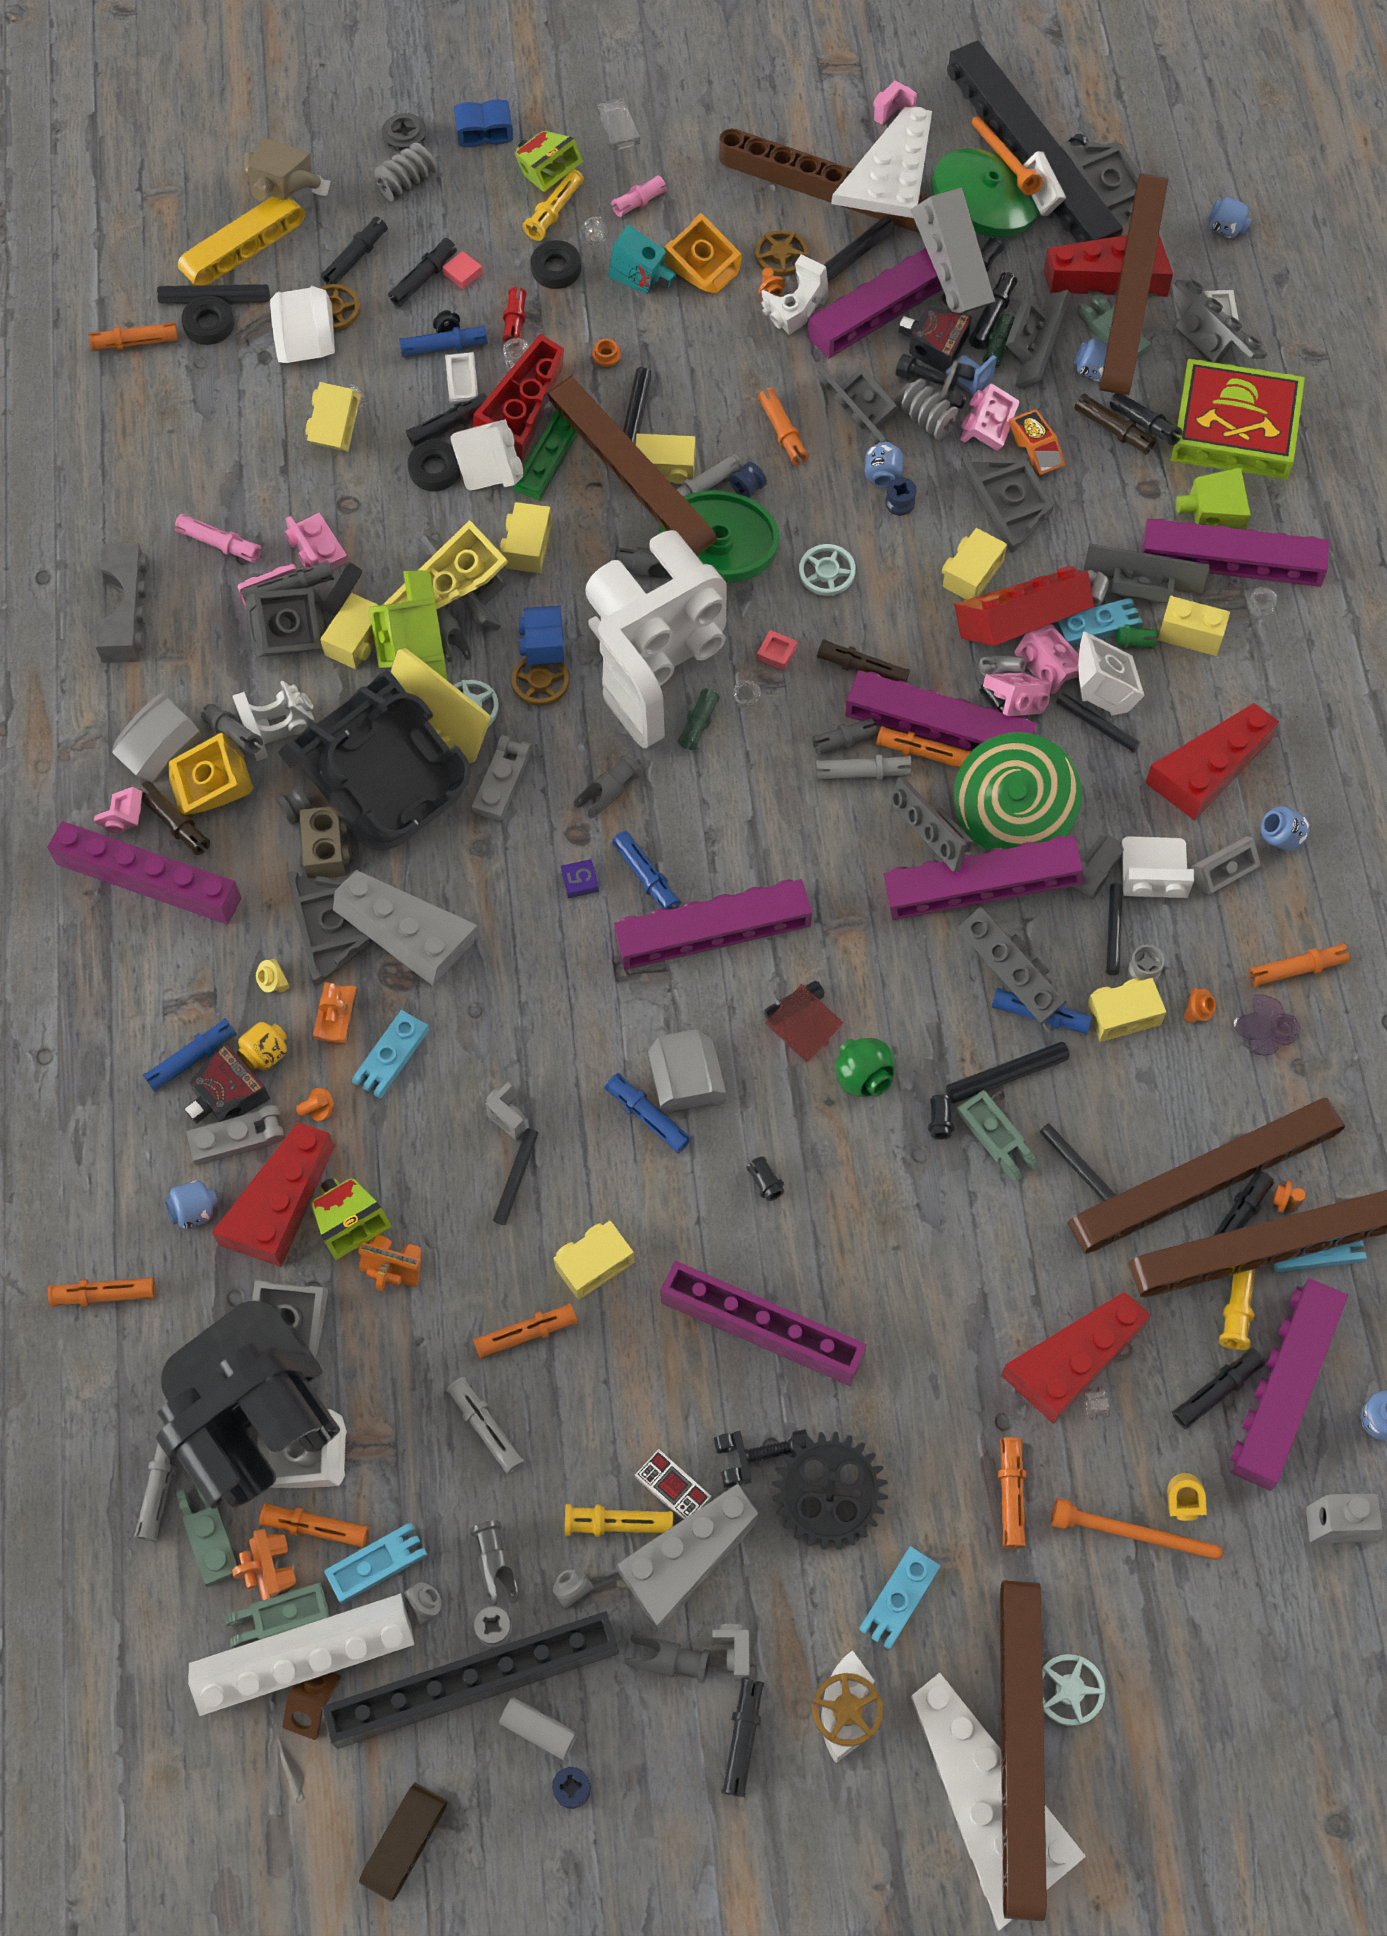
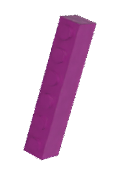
[808,247,943,359]
[1141,518,1329,587]
[845,670,1037,751]
[47,821,241,925]
[884,836,1083,921]
[614,879,812,970]
[660,1261,867,1387]
[1229,1278,1348,1491]

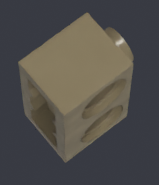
[300,806,351,879]

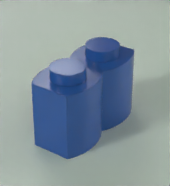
[454,99,513,147]
[518,605,564,665]

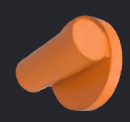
[758,268,785,300]
[1183,988,1216,1023]
[296,1088,334,1121]
[1272,1180,1306,1213]

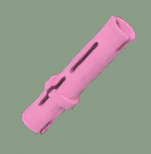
[175,514,262,563]

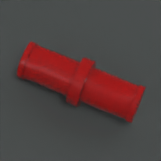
[502,287,527,346]

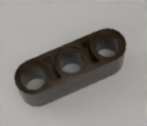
[359,1782,448,1902]

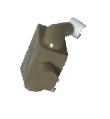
[243,137,331,201]

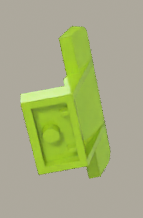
[369,570,448,681]

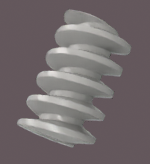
[374,142,437,201]
[894,378,958,441]

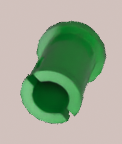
[1116,624,1157,649]

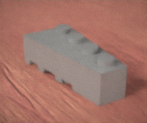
[910,187,995,314]
[333,870,477,986]
[617,1484,758,1633]

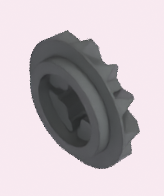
[382,113,426,151]

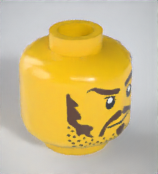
[237,1022,287,1071]

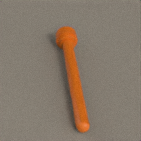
[971,116,1043,195]
[1051,1498,1224,1560]

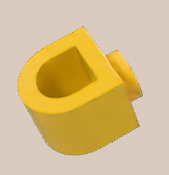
[1167,1473,1207,1521]

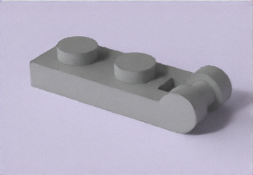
[472,735,533,822]
[186,1105,285,1166]

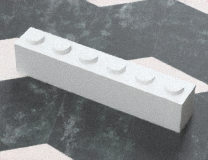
[188,1594,414,1716]

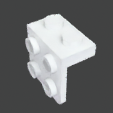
[451,419,523,491]
[1121,837,1194,898]

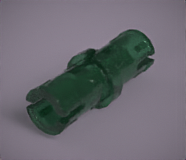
[983,314,1015,368]
[678,688,720,750]

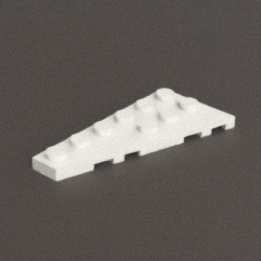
[831,106,932,218]
[911,1673,1086,1931]

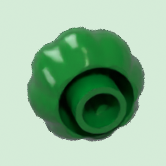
[835,1038,895,1097]

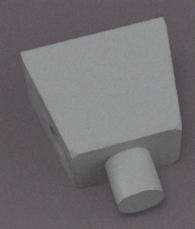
[1306,1494,1382,1543]

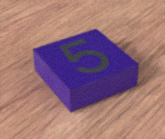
[561,859,599,898]

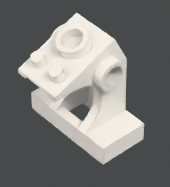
[761,254,829,335]
[233,681,315,761]

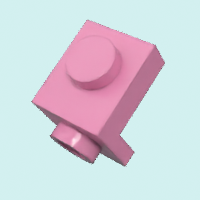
[873,80,917,125]
[94,787,142,833]

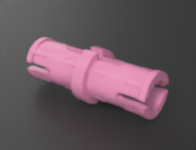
[611,175,667,217]

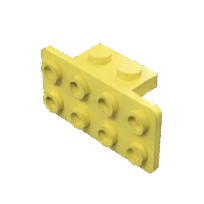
[391,648,491,764]

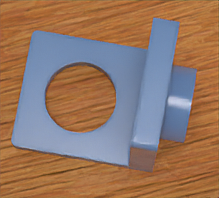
[946,355,997,395]

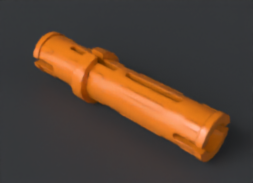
[88,322,178,351]
[758,388,809,466]
[876,726,972,768]
[1249,943,1350,987]
[48,1277,156,1307]
[473,1303,578,1359]
[998,1437,1027,1549]
[259,1502,369,1548]

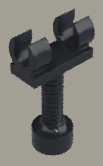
[896,354,976,409]
[714,1429,807,1488]

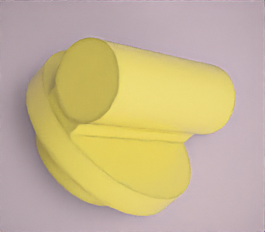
[256,959,290,993]

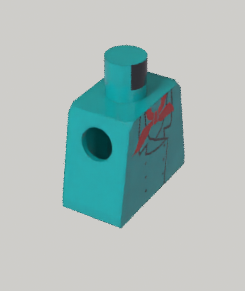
[608,225,676,293]

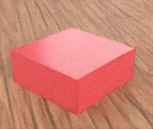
[442,251,483,290]
[757,630,798,671]

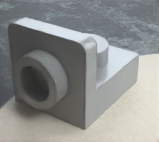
[485,1082,525,1141]
[712,1624,750,1681]

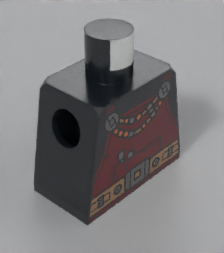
[898,307,972,374]
[184,1043,270,1124]

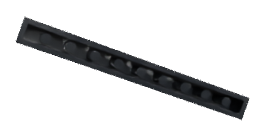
[947,40,1123,243]

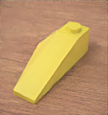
[383,520,509,610]

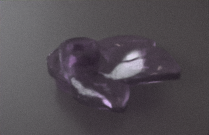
[1233,994,1300,1056]

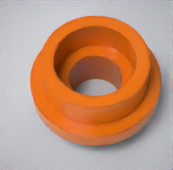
[592,339,621,367]

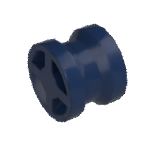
[729,462,767,498]
[885,477,916,516]
[552,1767,591,1809]

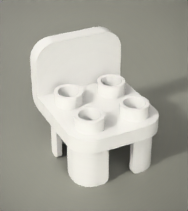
[586,530,727,749]

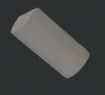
[1191,836,1261,895]
[499,1697,579,1761]

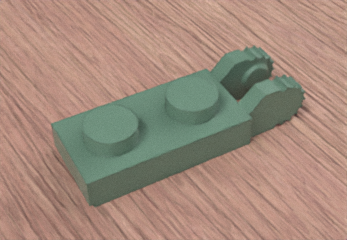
[1077,294,1152,359]
[956,1090,1039,1182]
[176,1488,239,1587]
[224,1583,331,1648]

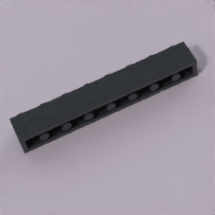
[322,1611,619,1749]

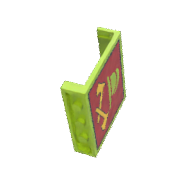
[1170,359,1305,480]

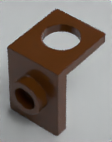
[282,1672,341,1740]

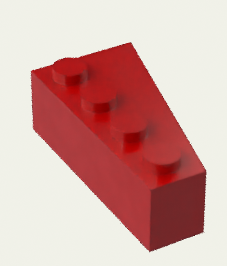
[1043,235,1173,297]
[473,334,564,463]
[954,566,1095,646]
[1145,703,1279,821]
[212,1122,334,1267]
[1001,1292,1151,1424]

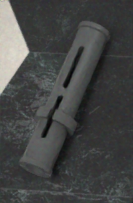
[241,561,334,603]
[201,704,263,754]

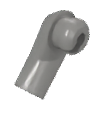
[1088,570,1109,606]
[979,655,1026,676]

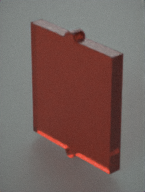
[765,984,843,1062]

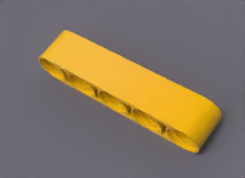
[178,196,305,285]

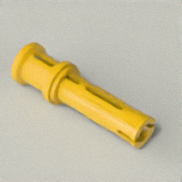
[522,169,584,241]
[1219,1269,1256,1350]
[564,1503,673,1537]

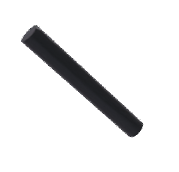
[1056,692,1140,752]
[1106,883,1123,975]
[1040,1123,1117,1201]
[493,1128,539,1225]

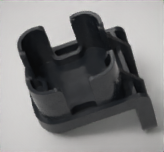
[278,670,471,850]
[156,1300,340,1509]

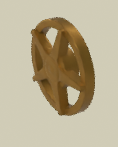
[755,230,808,276]
[320,284,360,331]
[511,657,569,706]
[812,1673,883,1747]

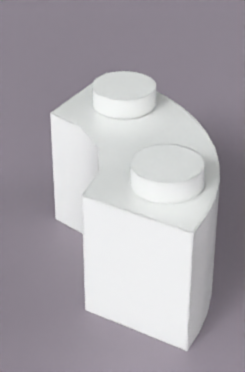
[821,1650,875,1763]

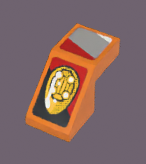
[1008,409,1066,475]

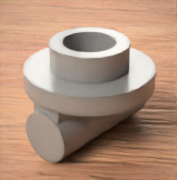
[553,1569,594,1610]
[404,1582,442,1626]

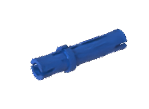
[399,325,488,357]
[612,831,681,910]
[992,987,1093,1035]
[143,1018,237,1092]
[604,1073,692,1154]

